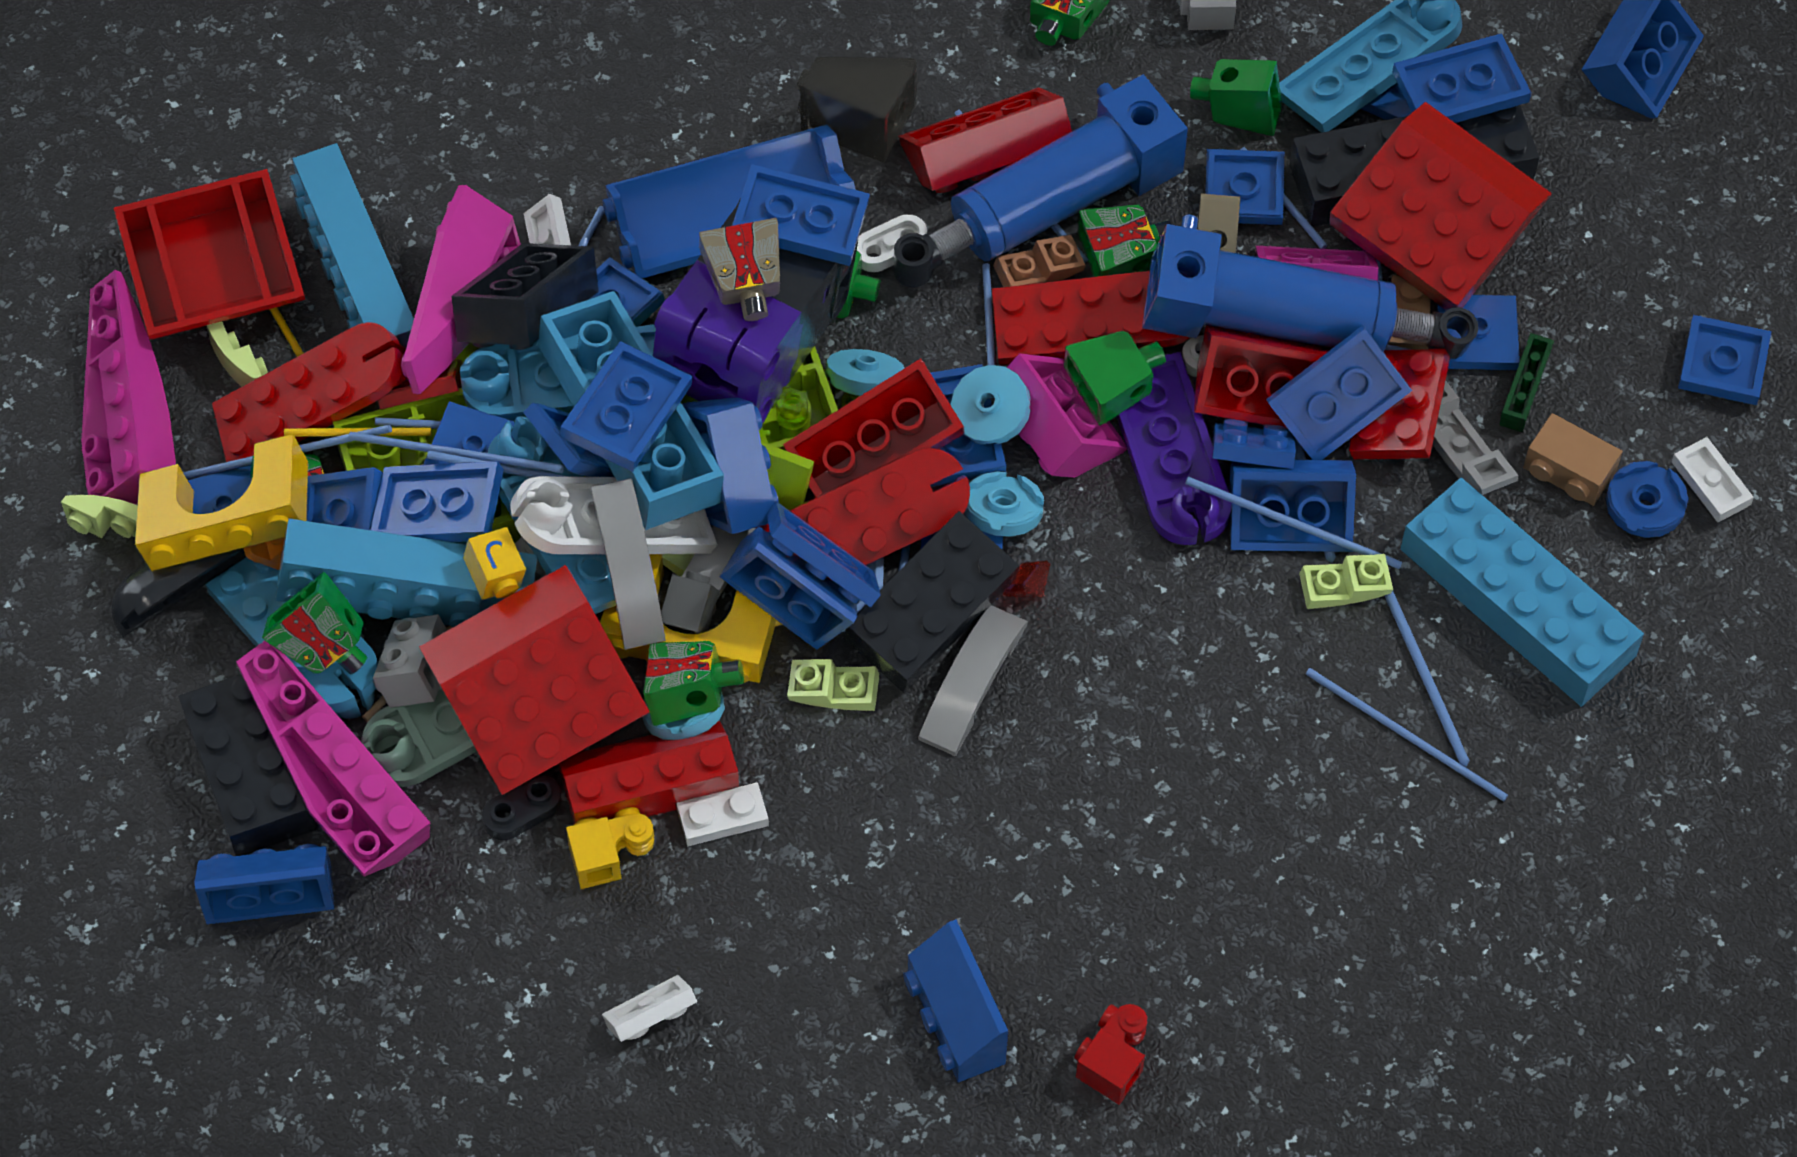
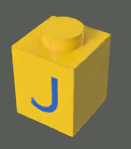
[463,527,526,600]

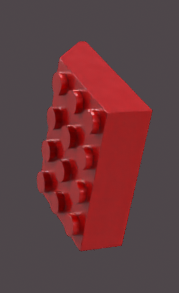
[1329,102,1552,310]
[114,169,305,340]
[419,565,650,795]

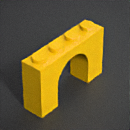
[135,434,308,571]
[600,554,776,683]

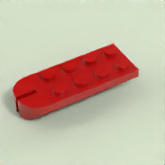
[992,271,1190,366]
[212,322,407,470]
[755,448,970,581]

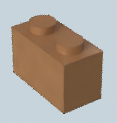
[1523,413,1623,506]

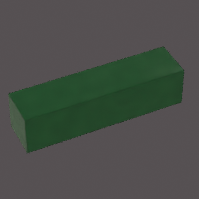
[1499,333,1554,433]

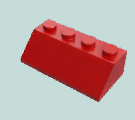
[898,87,1072,193]
[1194,325,1351,440]
[783,358,965,497]
[558,721,739,824]

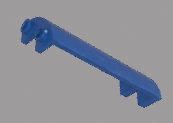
[602,125,856,278]

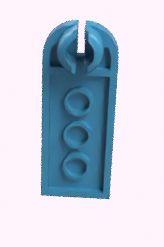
[1279,0,1462,132]
[460,325,656,421]
[487,416,616,614]
[205,557,378,719]

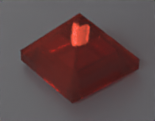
[1002,560,1050,597]

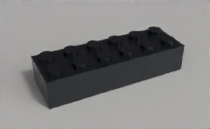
[1289,105,1539,227]

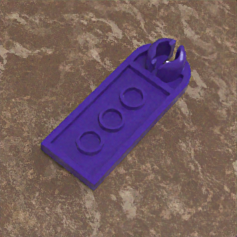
[1116,352,1231,545]

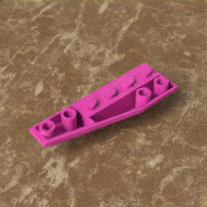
[401,185,521,394]
[81,270,176,504]
[236,640,430,876]

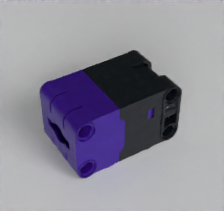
[652,198,858,424]

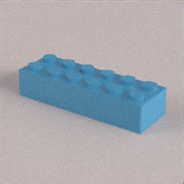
[289,143,414,348]
[538,291,724,530]
[1400,477,1644,707]
[275,519,537,628]

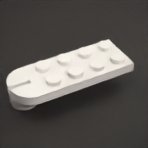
[510,476,718,554]

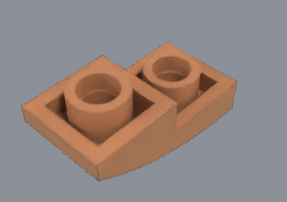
[993,235,1086,287]

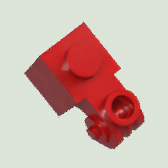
[1074,1004,1147,1105]

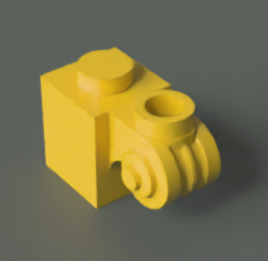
[566,807,654,889]

